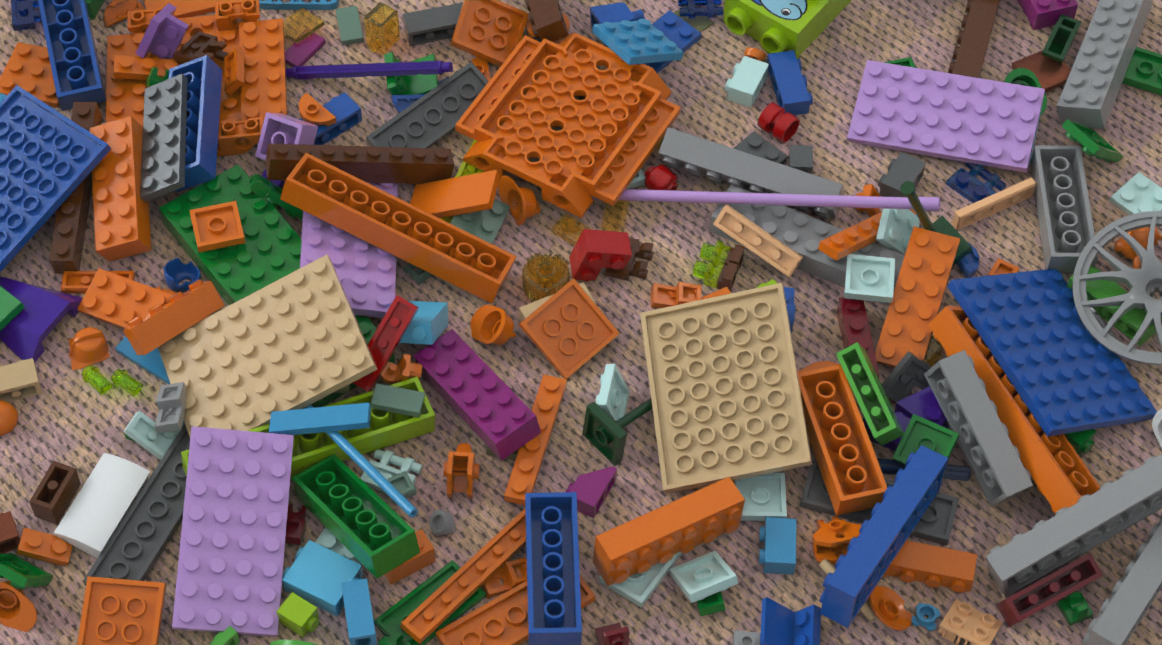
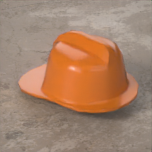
[498,175,541,226]
[471,305,516,345]
[69,327,110,370]
[0,581,37,632]

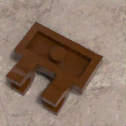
[174,31,228,64]
[605,238,654,281]

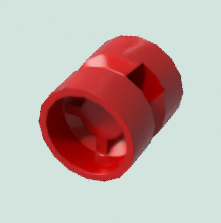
[757,102,800,143]

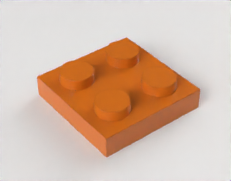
[189,201,245,253]

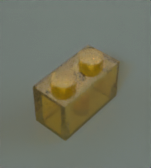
[364,2,400,55]

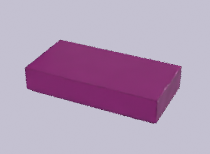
[285,30,326,67]

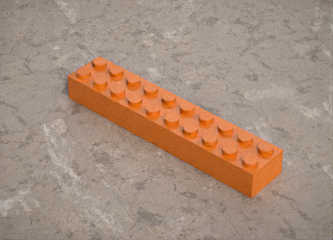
[280,153,517,304]
[928,306,1100,514]

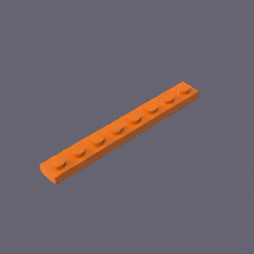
[400,509,526,644]

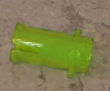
[82,365,112,395]
[111,369,144,397]

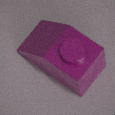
[566,466,617,518]

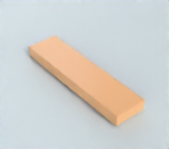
[952,177,1036,230]
[713,204,804,277]

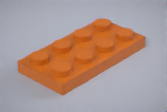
[77,268,172,329]

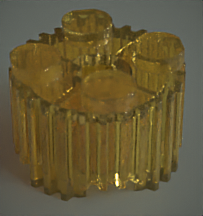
[522,253,570,302]

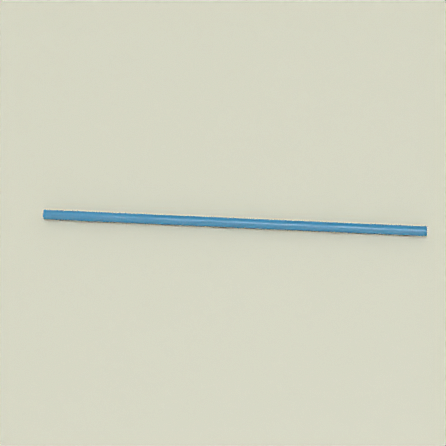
[208,311,418,518]

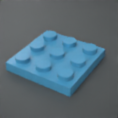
[592,19,684,65]

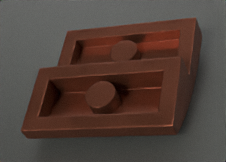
[1012,50,1071,92]

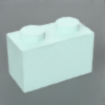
[725,56,769,108]

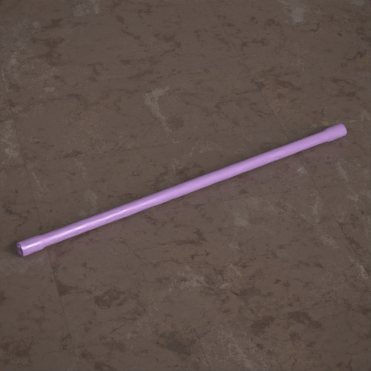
[590,189,940,212]

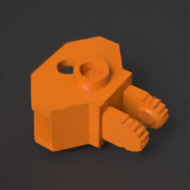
[443,443,480,499]
[813,516,862,565]

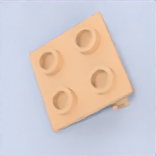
[938,600,1003,645]

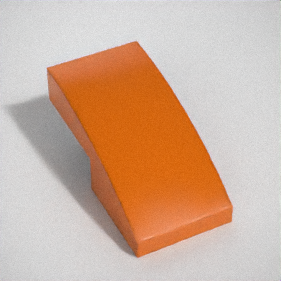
[651,282,701,308]
[481,557,527,599]

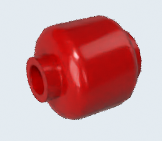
[644,164,678,191]

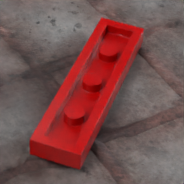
[352,295,419,392]

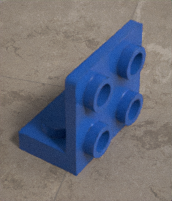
[760,597,821,645]

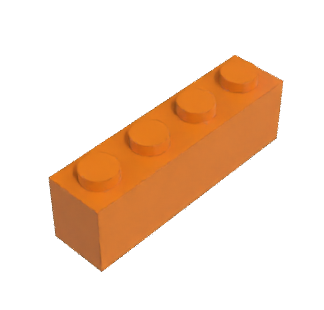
[123,279,225,355]
[883,540,977,593]

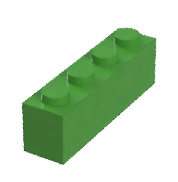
[1067,265,1162,346]
[836,342,905,446]

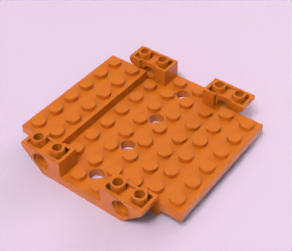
[106,0,288,156]
[455,32,681,218]

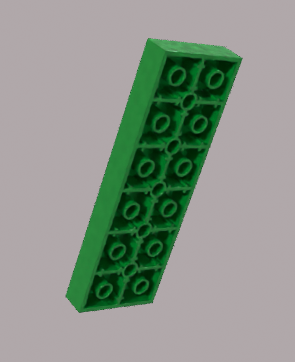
[159,164,395,408]

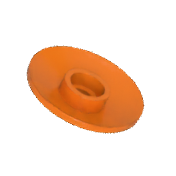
[869,586,912,631]

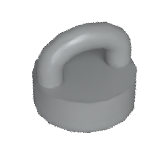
[430,510,456,535]

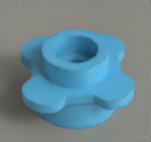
[911,603,940,631]

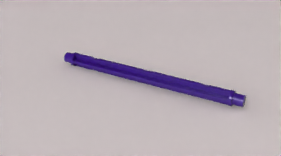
[286,61,453,79]

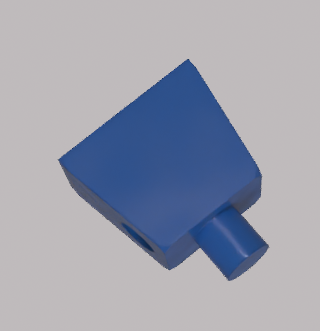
[590,2,645,47]

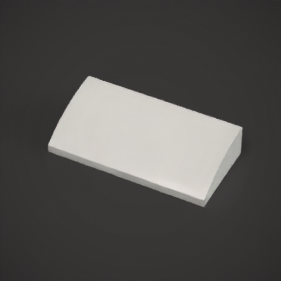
[53,453,150,558]

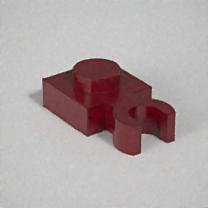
[285,504,306,545]

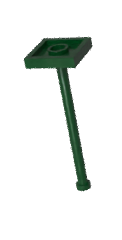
[900,181,973,266]
[582,398,653,466]

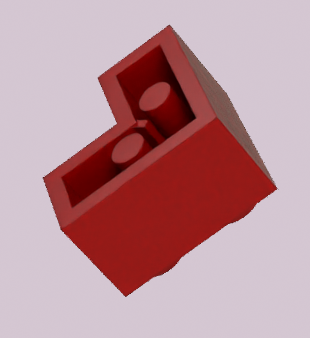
[569,229,632,281]

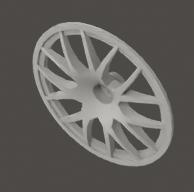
[1073,211,1162,365]

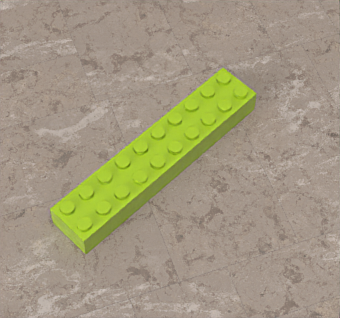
[181,377,435,478]

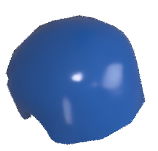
[164,258,201,293]

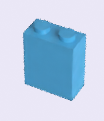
[341,578,377,645]

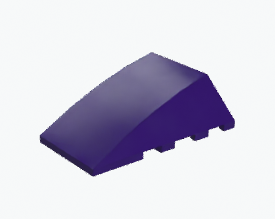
[0,276,83,363]

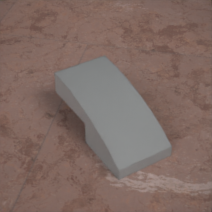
[154,382,186,433]

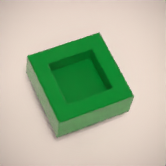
[696,591,726,616]

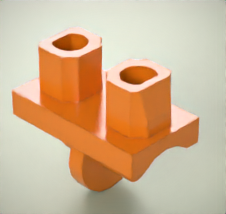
[380,354,422,384]

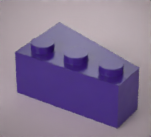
[894,386,950,429]

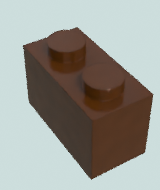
[29,461,81,524]

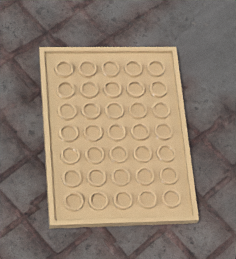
[158,254,377,436]
[640,283,813,494]

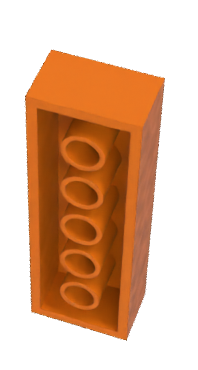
[90,116,151,261]
[798,364,887,516]
[593,477,745,586]

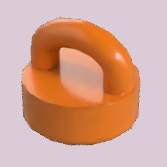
[743,47,767,62]

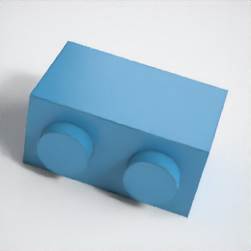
[759,517,796,575]

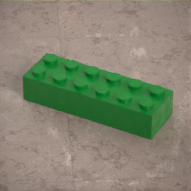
[292,454,420,579]

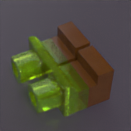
[693,240,745,292]

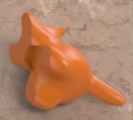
[1114,227,1162,269]

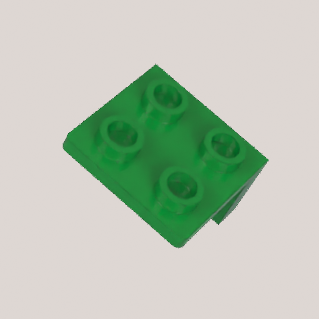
[384,52,439,95]

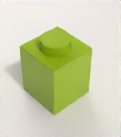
[276,592,319,638]

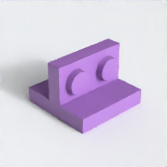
[135,3,189,59]

